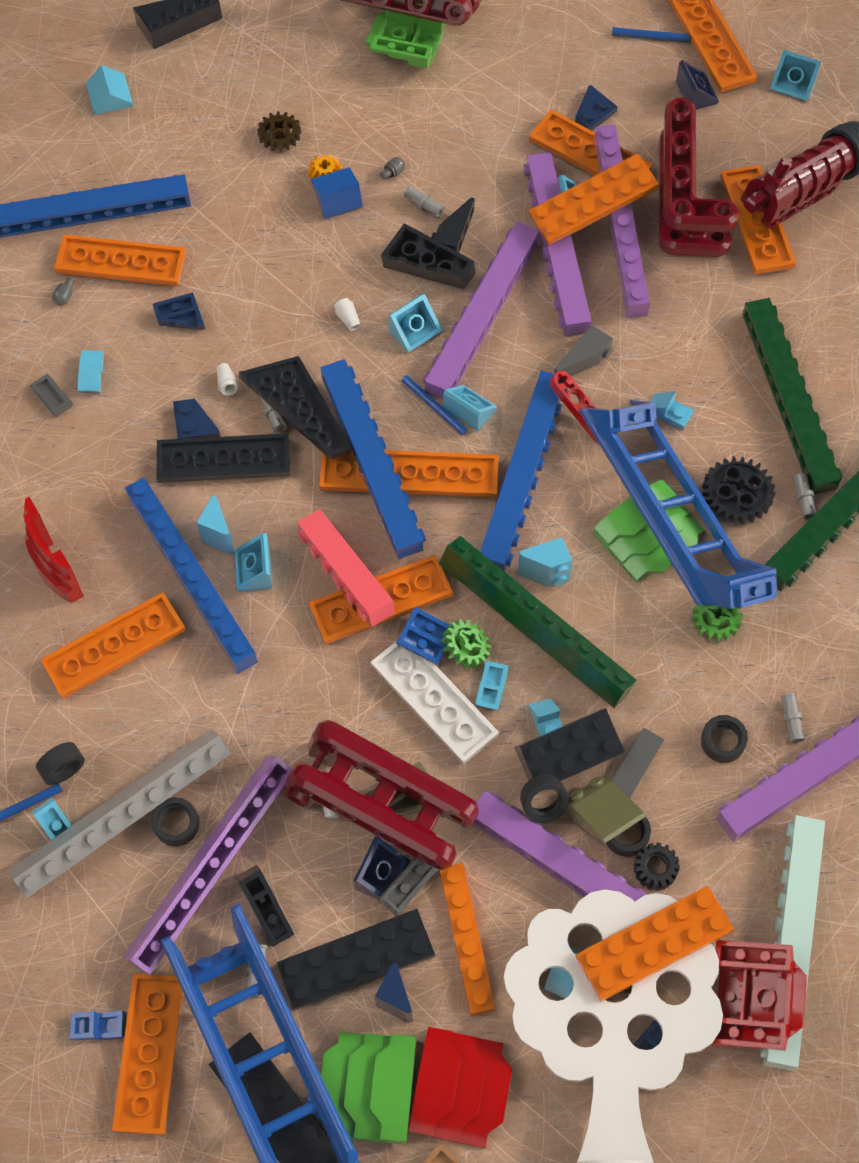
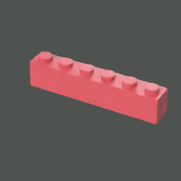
[297,509,395,627]

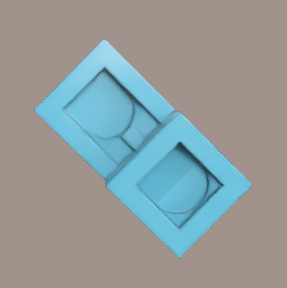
[77,350,104,392]
[475,661,509,710]

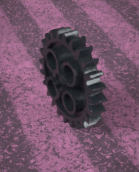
[702,456,776,525]

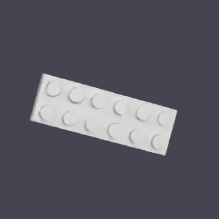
[371,640,499,765]

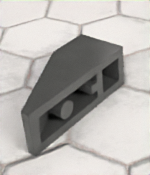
[554,325,613,376]

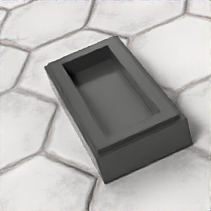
[30,373,73,417]

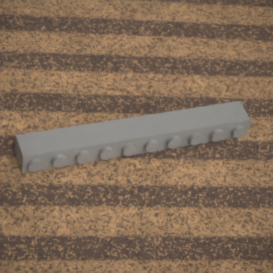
[8,729,231,899]

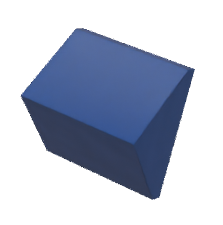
[311,167,363,219]

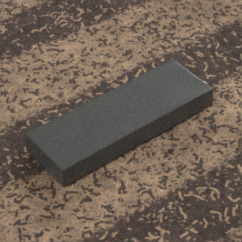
[612,728,664,798]
[378,857,438,916]

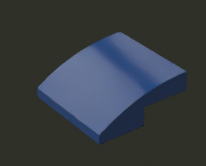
[396,607,449,665]

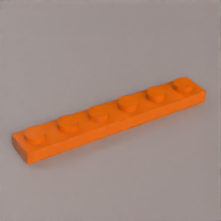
[439,863,495,1016]

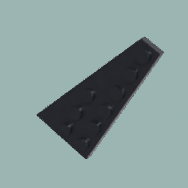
[239,356,352,460]

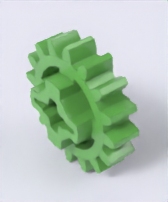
[691,604,743,642]
[442,619,491,669]

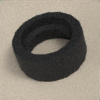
[701,715,748,763]
[36,742,85,785]
[520,775,569,823]
[151,797,200,847]
[606,817,651,857]

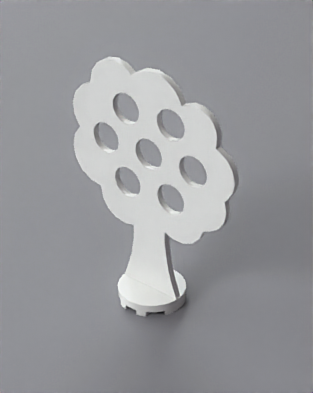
[504,889,723,1163]

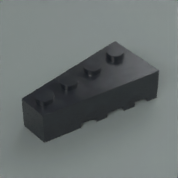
[133,0,222,49]
[381,223,476,289]

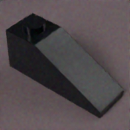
[431,197,475,253]
[235,865,295,947]

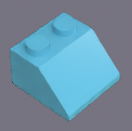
[517,537,573,587]

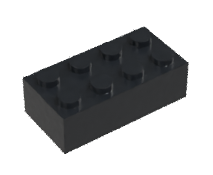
[514,708,625,781]

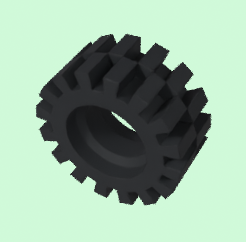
[633,842,680,891]

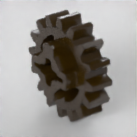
[257,111,301,152]

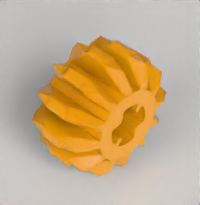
[308,153,342,179]

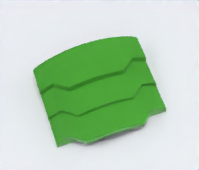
[366,4,445,69]
[593,480,705,582]
[321,1032,416,1145]

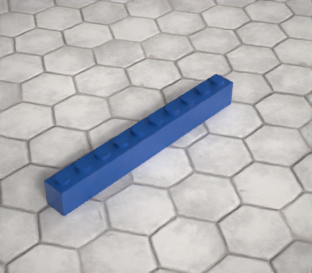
[0,174,191,238]
[320,359,426,559]
[480,370,568,572]
[124,477,258,674]

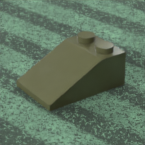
[567,776,646,843]

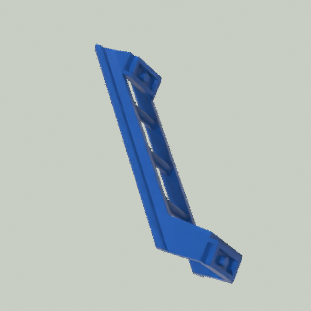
[579,399,777,609]
[160,904,358,1163]

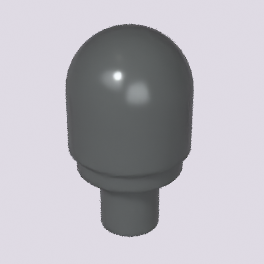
[380,157,405,180]
[52,277,75,305]

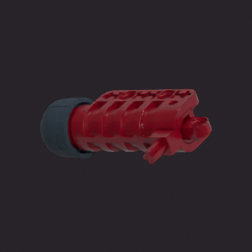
[740,121,859,230]

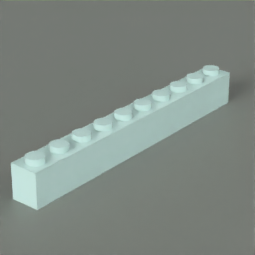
[760,815,825,1071]

